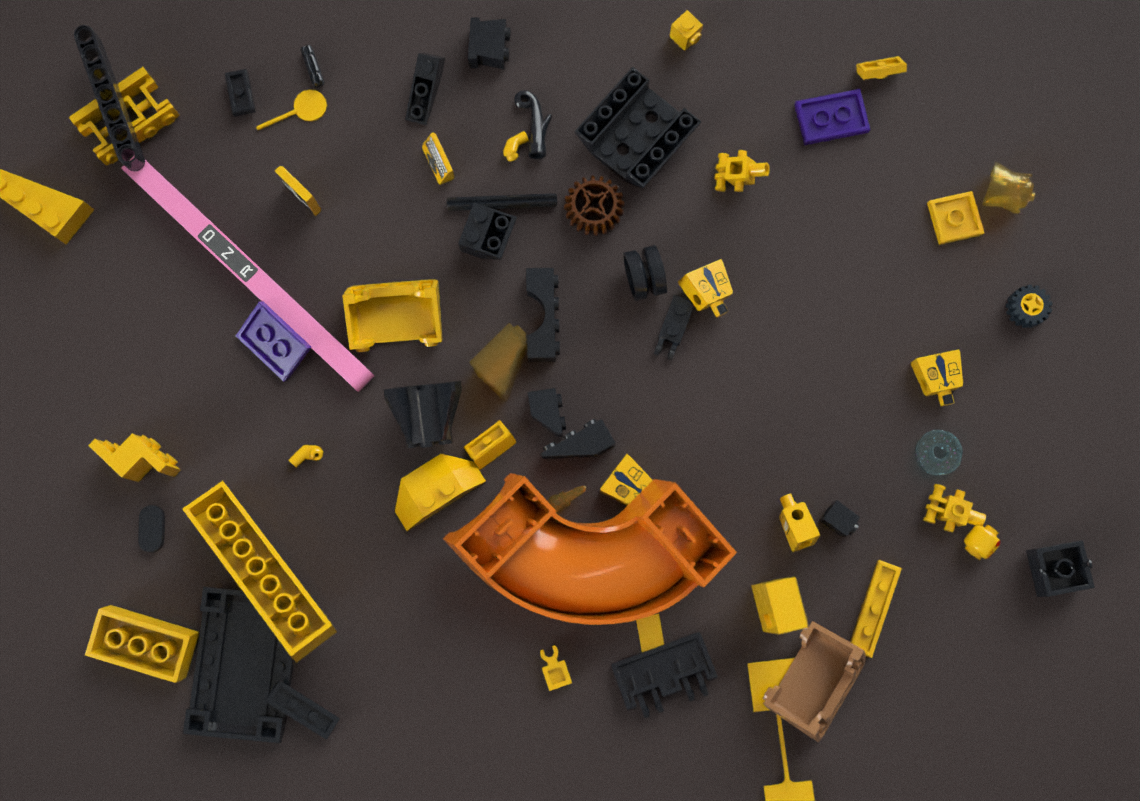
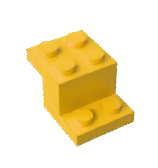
[88,433,181,482]

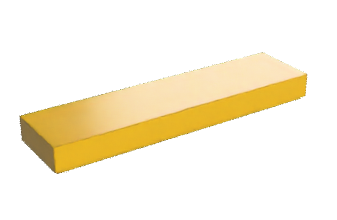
[850,560,902,658]

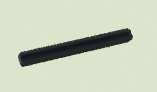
[446,193,557,211]

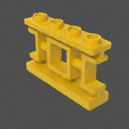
[69,67,179,166]

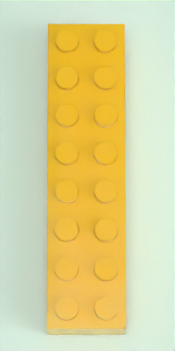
[183,481,336,663]

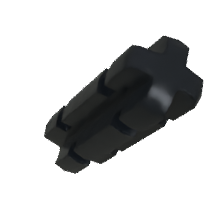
[300,45,325,88]

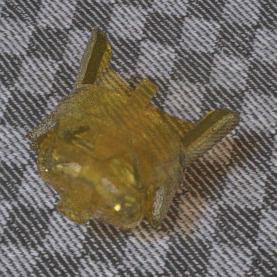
[982,162,1036,214]

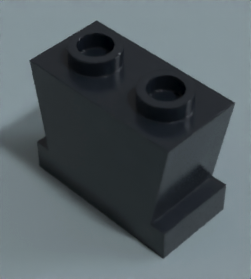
[468,17,511,70]

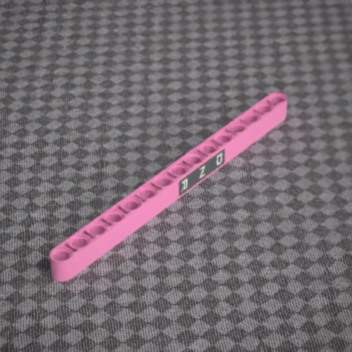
[121,155,374,392]

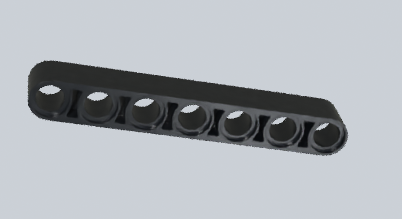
[73,25,145,172]

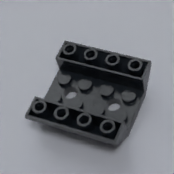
[575,66,702,188]

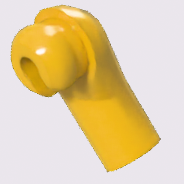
[503,131,529,162]
[289,445,323,468]

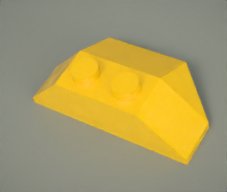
[395,454,486,532]

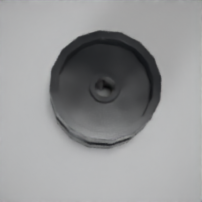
[623,245,668,301]

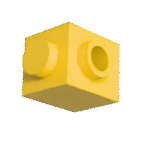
[670,10,703,51]

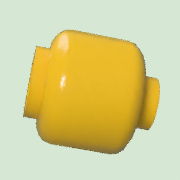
[964,524,1001,560]

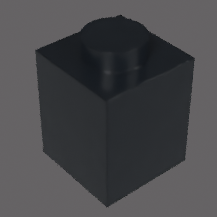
[819,500,860,537]

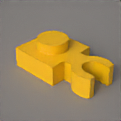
[540,645,572,691]

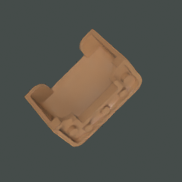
[763,621,866,742]

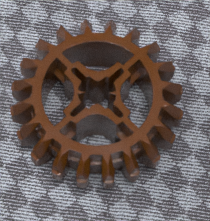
[564,175,625,236]

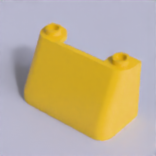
[342,279,442,352]

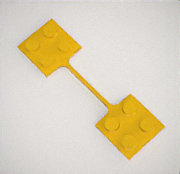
[747,658,815,801]

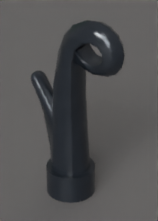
[514,90,552,159]

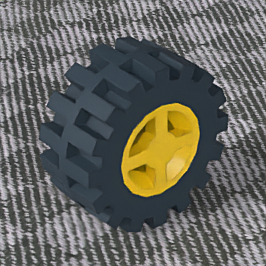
[1005,285,1053,328]

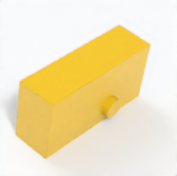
[751,577,808,634]
[85,605,200,683]

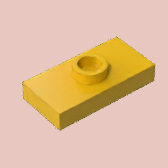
[856,56,907,80]

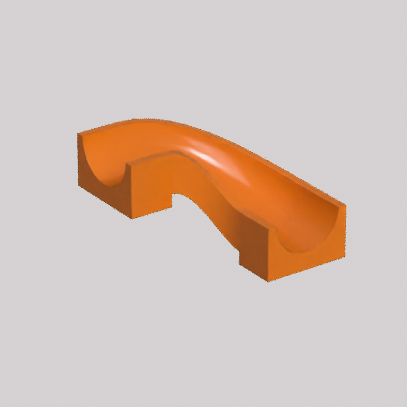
[443,473,737,625]

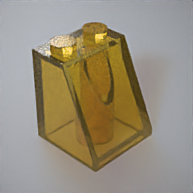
[469,323,527,402]

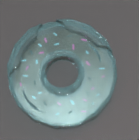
[915,430,963,476]

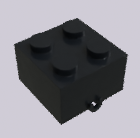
[1026,540,1095,597]

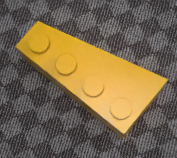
[0,169,94,245]

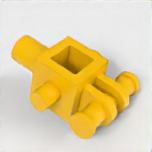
[715,150,770,192]
[923,484,986,533]

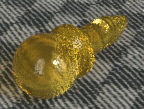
[547,486,587,513]

